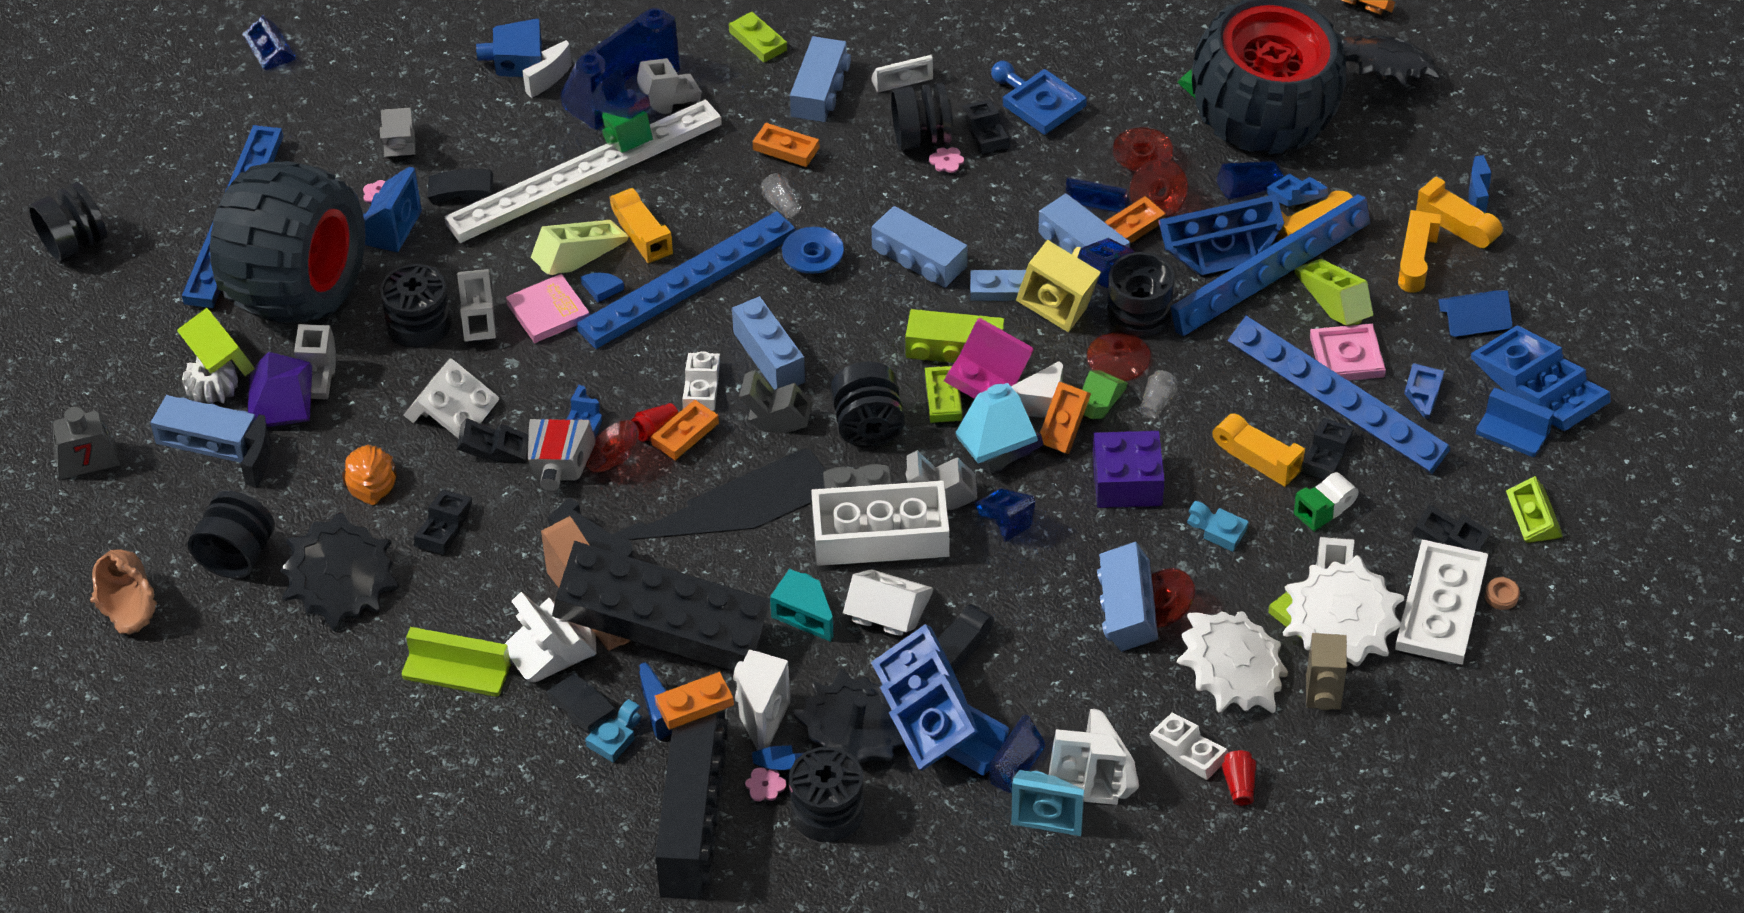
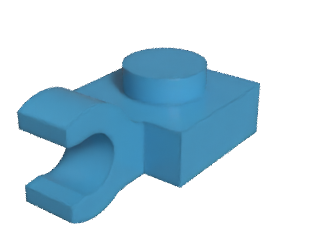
[1187,501,1249,552]
[585,699,642,763]

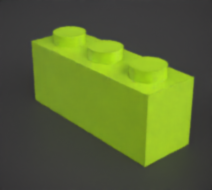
[905,309,1004,363]

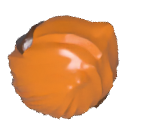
[342,445,397,505]

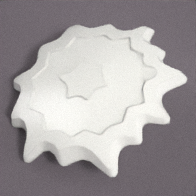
[1283,556,1404,666]
[1177,611,1288,713]

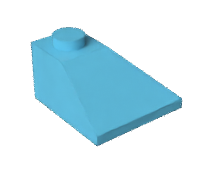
[956,383,1038,463]
[1011,770,1084,836]

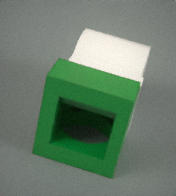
[1294,472,1359,532]

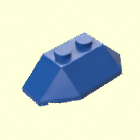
[1158,194,1284,276]

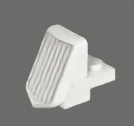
[505,592,597,682]
[1048,709,1139,805]

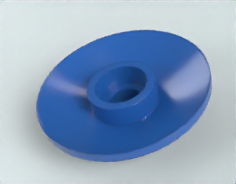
[782,227,844,274]

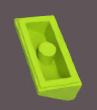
[1506,476,1563,543]

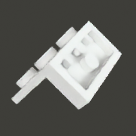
[404,358,499,438]

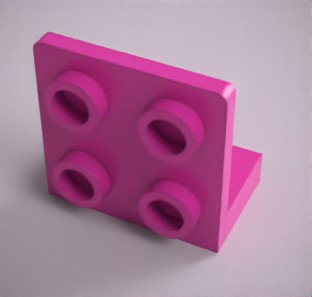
[944,318,1034,399]

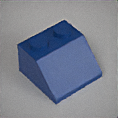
[363,167,422,252]

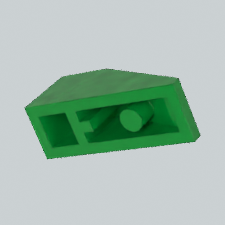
[602,84,653,153]

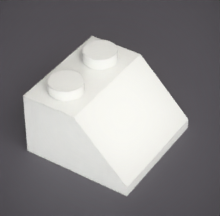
[843,569,933,635]
[733,649,790,751]

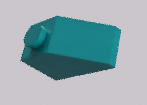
[770,568,834,642]

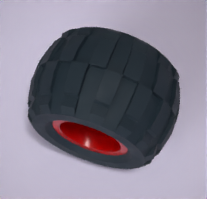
[1192,0,1347,154]
[210,161,365,323]

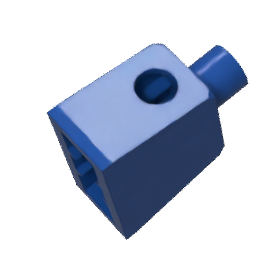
[476,19,542,77]

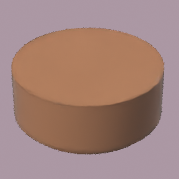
[1485,577,1520,610]

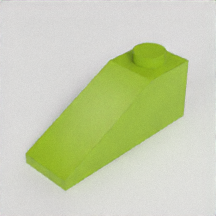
[1294,259,1373,326]

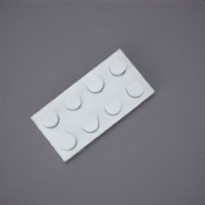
[1395,540,1488,665]

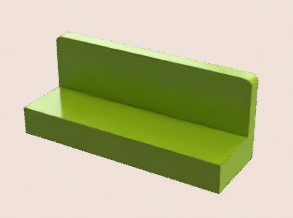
[177,308,255,376]
[402,627,511,697]

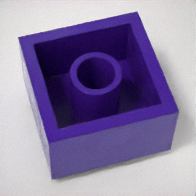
[1093,431,1164,508]

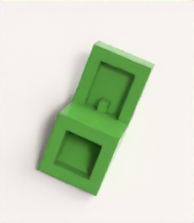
[1082,370,1128,419]

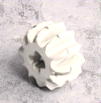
[182,357,238,404]

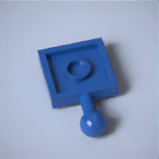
[991,61,1087,135]

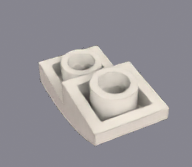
[523,40,572,98]
[682,352,720,410]
[1150,713,1228,780]

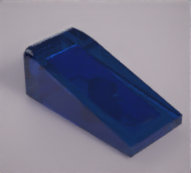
[1216,161,1284,199]

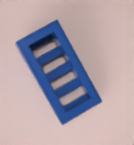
[639,662,672,740]

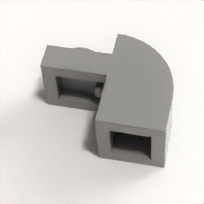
[637,58,702,114]
[380,107,416,157]
[457,269,496,341]
[294,324,336,399]
[905,450,977,510]

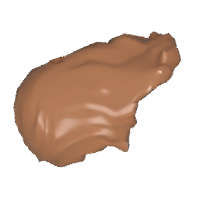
[90,549,157,635]

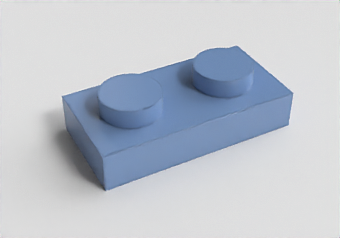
[970,270,1026,301]

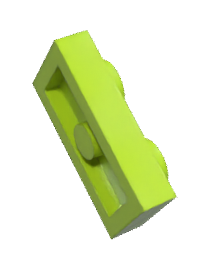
[729,12,787,63]

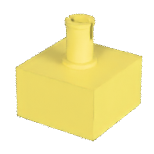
[1016,240,1101,332]

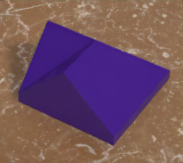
[248,351,313,427]

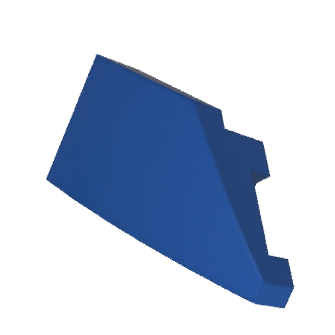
[1468,155,1491,214]
[1267,174,1328,206]
[1405,363,1444,419]
[566,385,602,438]
[752,745,804,770]

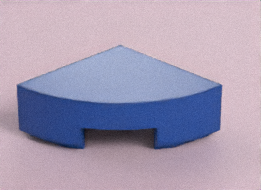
[581,273,624,302]

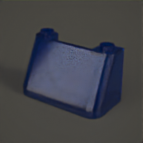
[560,8,680,130]

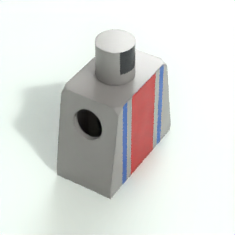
[528,419,596,491]

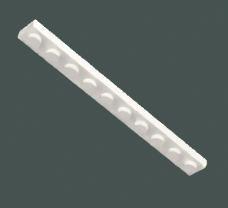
[444,99,722,243]

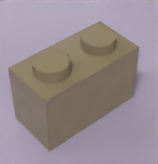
[1306,633,1347,710]

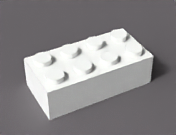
[812,481,949,566]

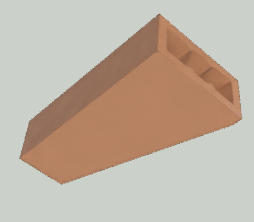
[541,516,630,651]

